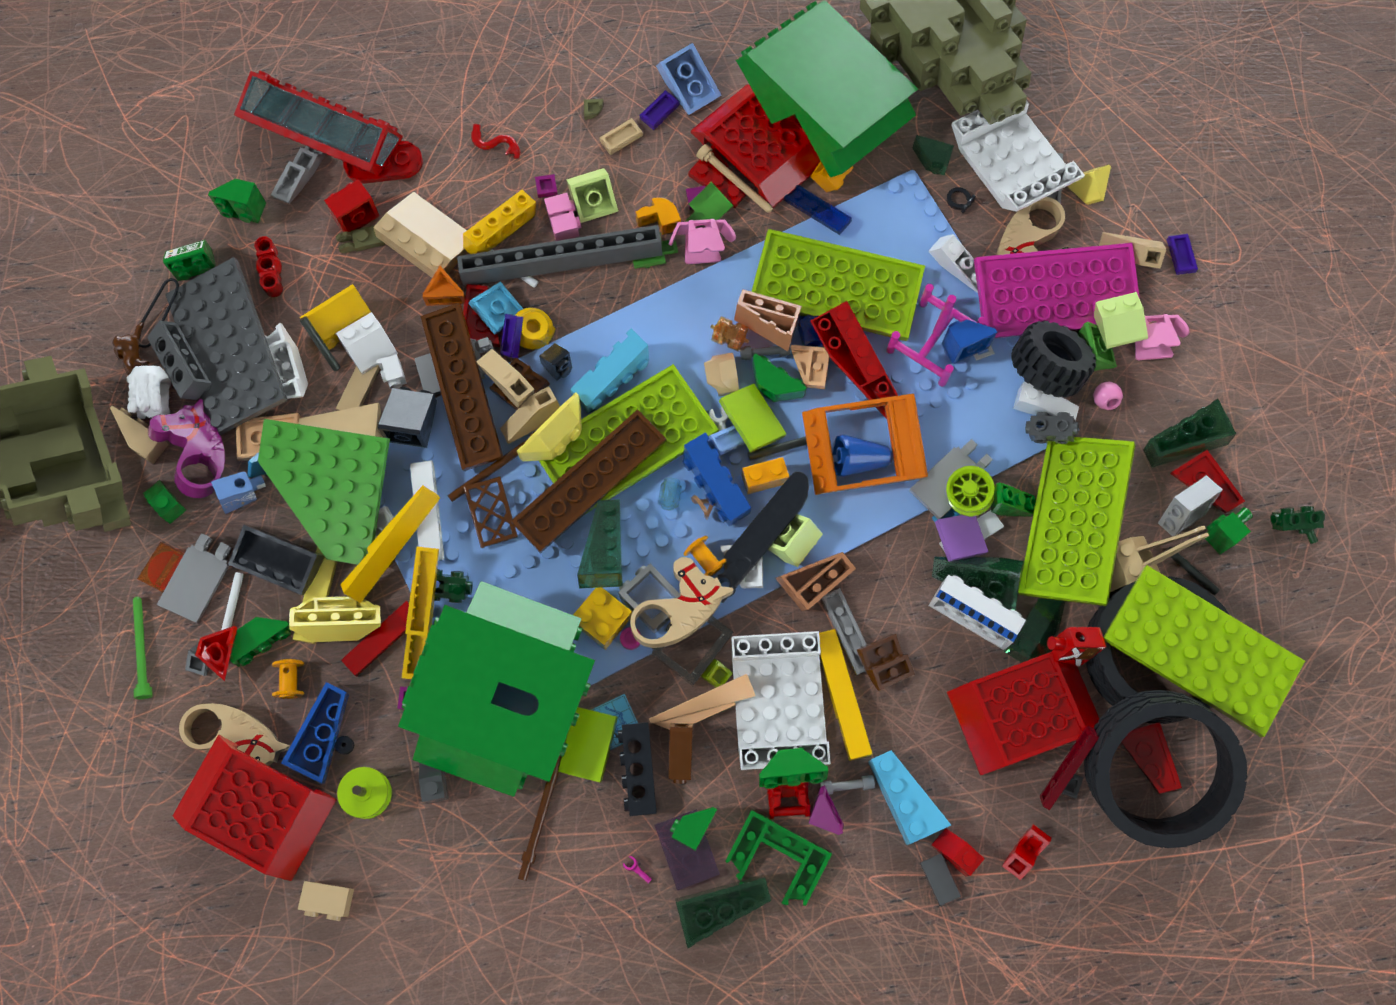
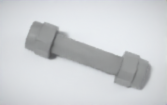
[820,775,875,795]

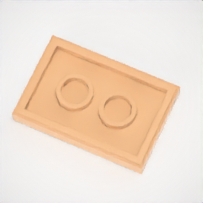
[236,413,300,461]

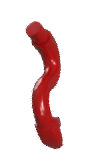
[471,124,521,159]

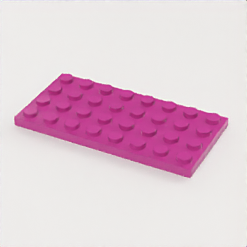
[974,243,1140,338]

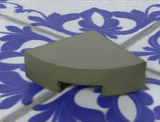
[584,99,604,120]

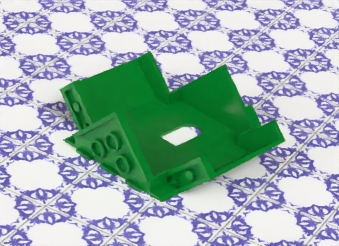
[398,581,595,797]

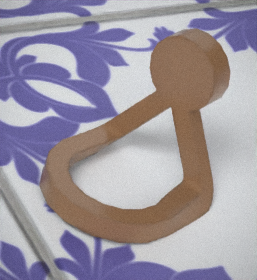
[691,495,715,520]

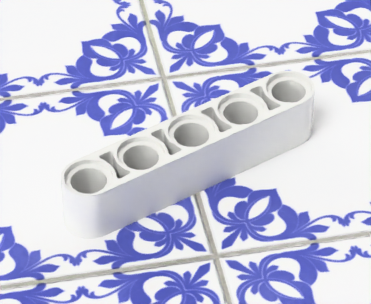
[410,460,444,561]

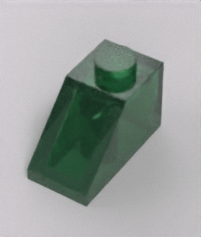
[912,135,954,175]

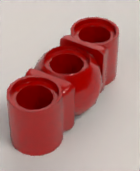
[254,236,283,297]

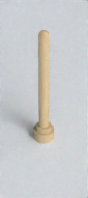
[696,144,773,213]

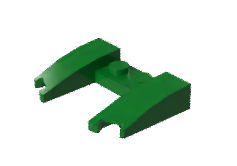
[725,809,832,906]

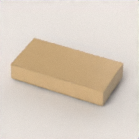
[600,118,643,155]

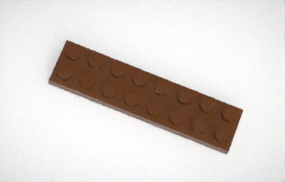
[420,303,504,471]
[511,409,666,554]

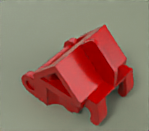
[767,782,810,819]

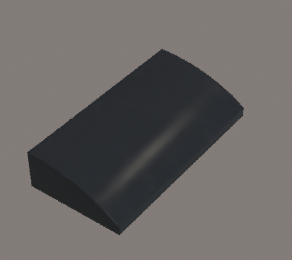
[228,525,325,595]

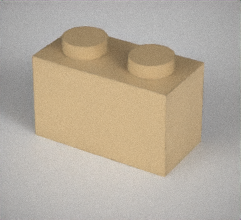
[298,881,354,921]

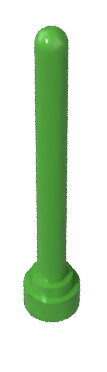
[133,596,153,700]

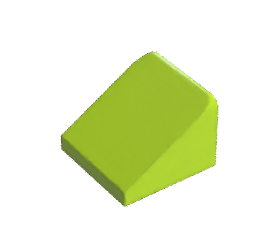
[699,658,733,688]

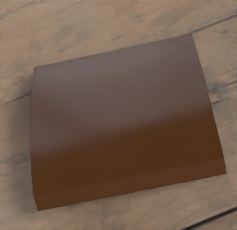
[489,357,550,410]
[857,634,915,691]

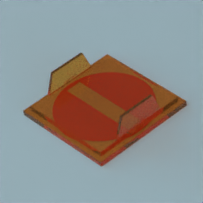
[137,542,184,592]

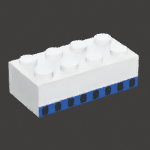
[928,575,1026,650]

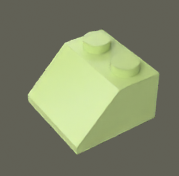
[566,168,618,223]
[1094,292,1148,349]
[768,514,823,567]

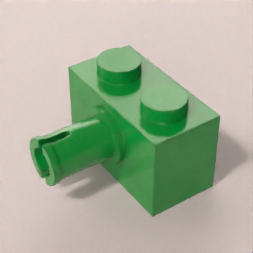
[1205,507,1253,555]

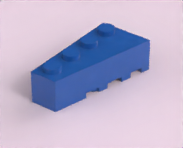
[682,432,751,526]
[281,682,349,784]

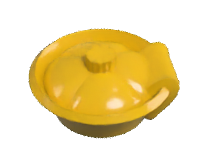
[515,308,556,349]

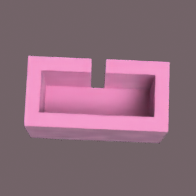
[544,193,581,241]

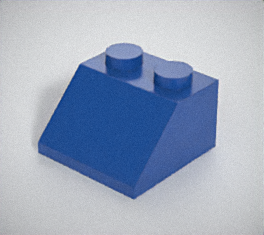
[941,319,997,364]

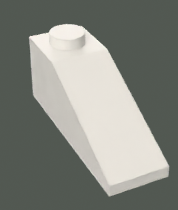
[1013,382,1079,421]

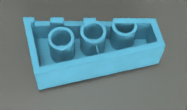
[570,328,649,413]
[868,750,951,845]

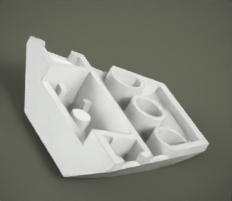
[265,323,308,399]

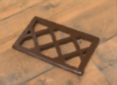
[463,476,518,548]

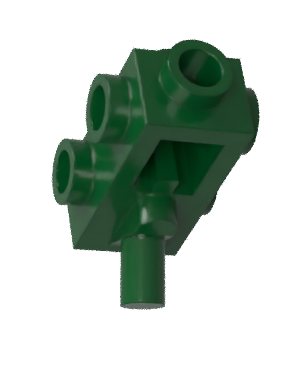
[1270,506,1325,544]
[434,569,473,603]

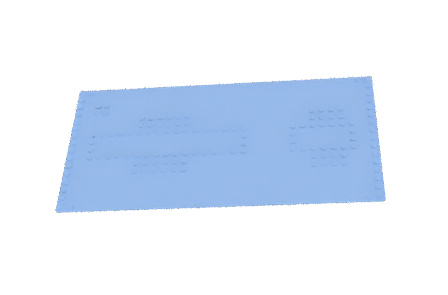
[379,170,1048,715]

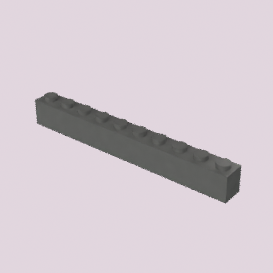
[457,225,662,287]

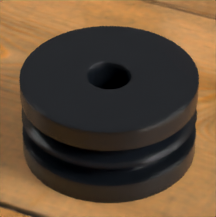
[335,736,355,755]

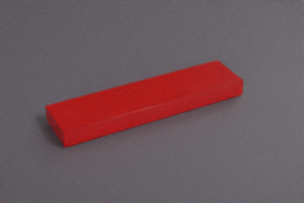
[341,601,409,677]

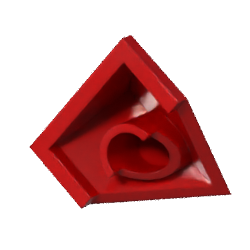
[195,626,237,681]

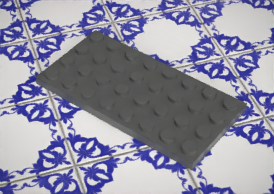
[165,257,288,435]

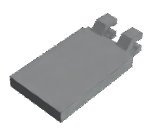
[415,337,494,396]
[909,439,993,519]
[157,533,232,624]

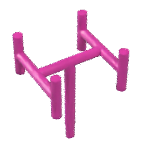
[886,284,987,387]

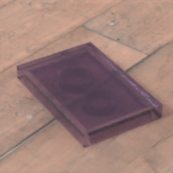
[655,809,720,891]

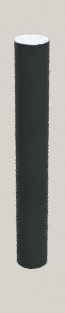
[299,316,341,371]
[748,436,807,460]
[1165,546,1220,595]

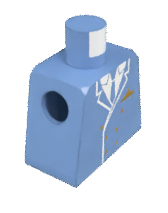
[211,472,266,514]

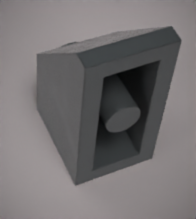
[419,763,449,804]

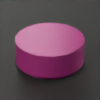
[620,627,641,650]

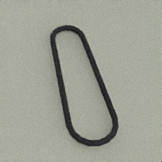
[139,278,179,348]

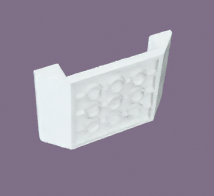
[952,100,1085,212]
[731,631,831,770]

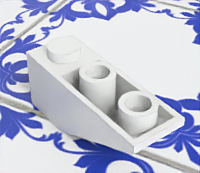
[929,234,978,293]

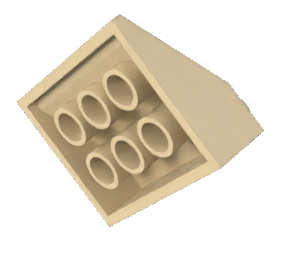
[373,192,467,278]
[298,403,387,464]

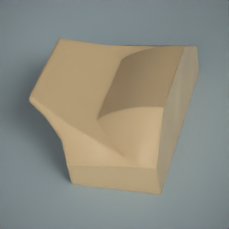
[704,353,739,396]

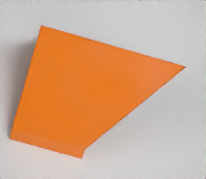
[423,266,465,306]

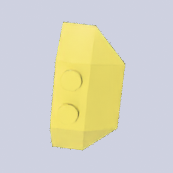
[517,392,582,462]
[289,596,381,642]

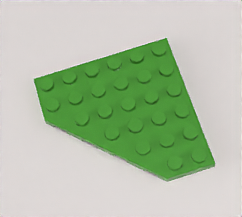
[258,419,390,565]

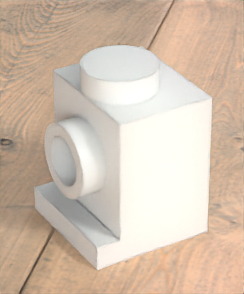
[377,354,407,389]

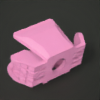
[669,219,736,264]
[1135,314,1189,360]

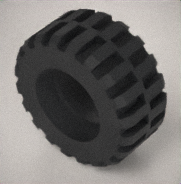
[1011,321,1096,398]

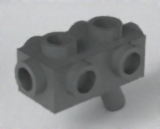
[1025,412,1079,444]

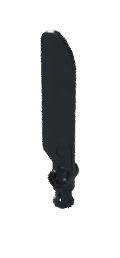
[711,472,809,617]

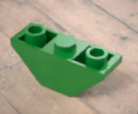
[752,353,807,402]
[991,482,1036,517]
[230,617,292,667]
[759,748,828,789]

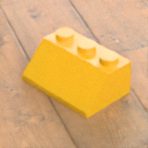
[300,284,371,350]

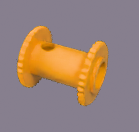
[684,536,726,577]
[272,659,304,699]

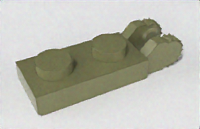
[336,225,386,253]

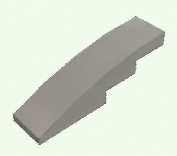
[271,134,332,204]

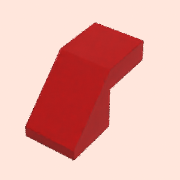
[1002,824,1052,880]

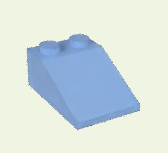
[656,43,722,115]

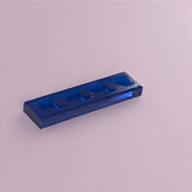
[783,185,852,235]

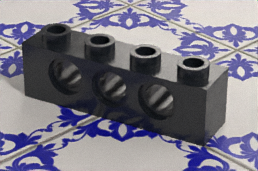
[618,722,657,816]

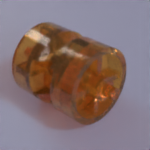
[710,316,749,352]

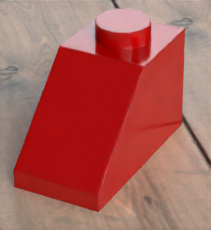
[931,828,985,877]

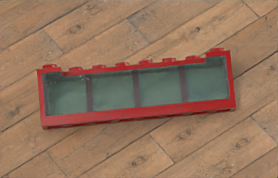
[234,70,403,176]

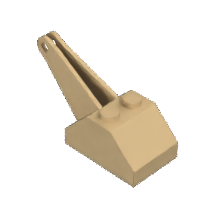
[1109,526,1209,595]

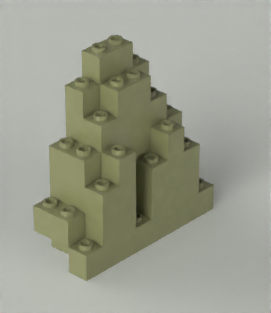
[860,0,1032,125]
[0,356,131,532]

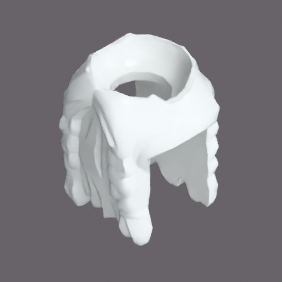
[126,366,171,419]

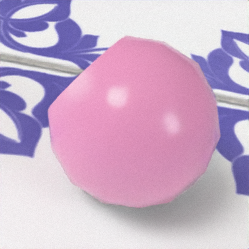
[1093,381,1123,410]

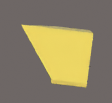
[1067,165,1111,205]

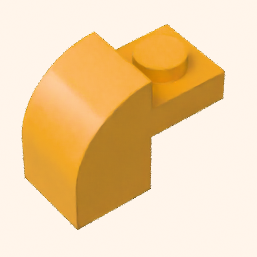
[635,198,681,235]

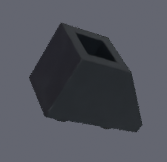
[539,343,572,381]

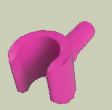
[623,856,652,883]

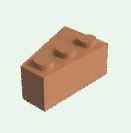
[734,289,802,351]
[775,552,856,611]

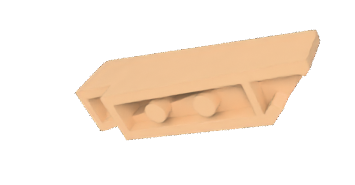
[649,674,756,730]

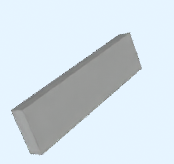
[821,588,867,676]

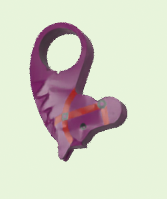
[148,399,225,498]

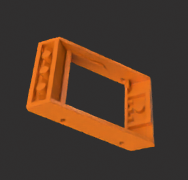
[802,394,928,495]

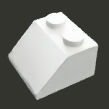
[336,312,398,374]

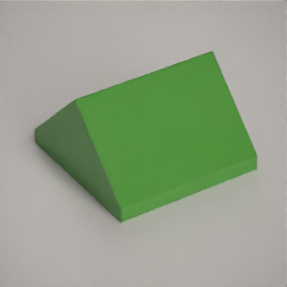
[1077,322,1117,371]

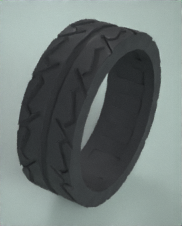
[1086,576,1229,724]
[1084,690,1247,848]

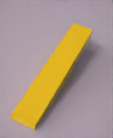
[340,485,440,603]
[402,546,439,679]
[819,629,872,761]

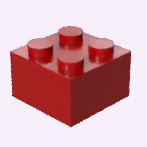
[324,179,380,232]

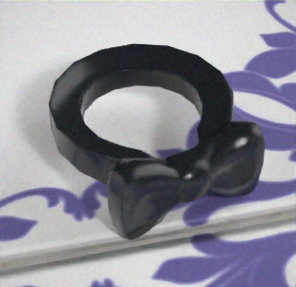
[947,187,976,213]

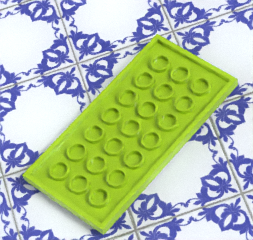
[751,229,925,341]
[539,364,719,515]
[1018,437,1135,606]
[1103,565,1305,738]

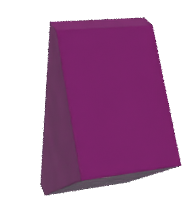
[809,785,844,835]

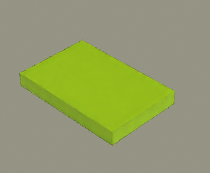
[719,384,786,452]
[558,707,618,783]

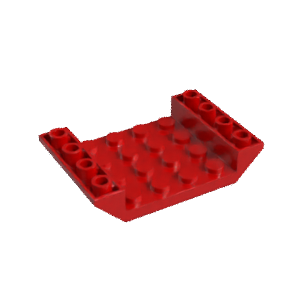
[691,84,821,208]
[946,651,1100,776]
[172,735,337,881]

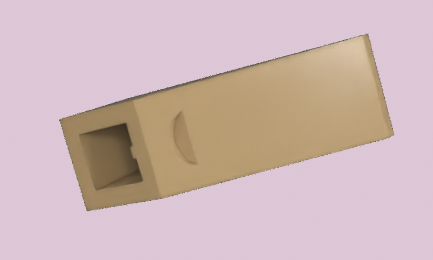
[1099,232,1166,269]
[476,349,534,408]
[500,386,560,444]
[110,406,169,464]

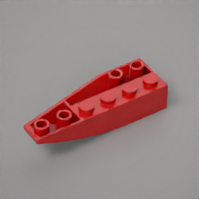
[810,301,898,419]

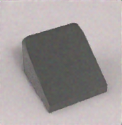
[185,645,210,676]

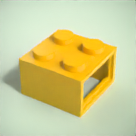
[573,585,632,650]

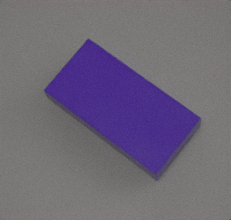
[639,90,680,130]
[1166,234,1198,275]
[500,314,523,358]

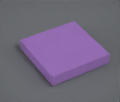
[935,515,988,562]

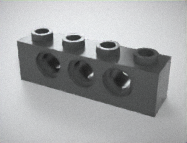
[147,320,211,400]

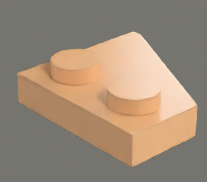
[790,345,830,389]

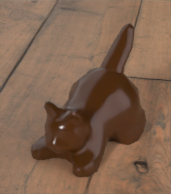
[112,322,150,375]

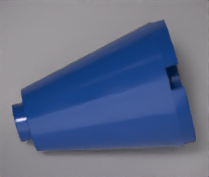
[832,434,893,477]

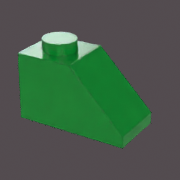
[143,480,186,524]
[670,807,717,851]

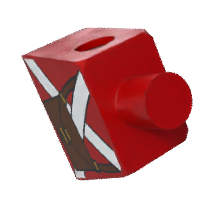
[1047,627,1106,667]

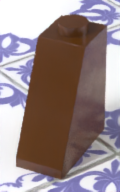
[669,723,693,784]

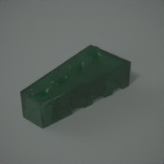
[1143,399,1236,467]
[577,499,623,589]
[675,875,771,949]

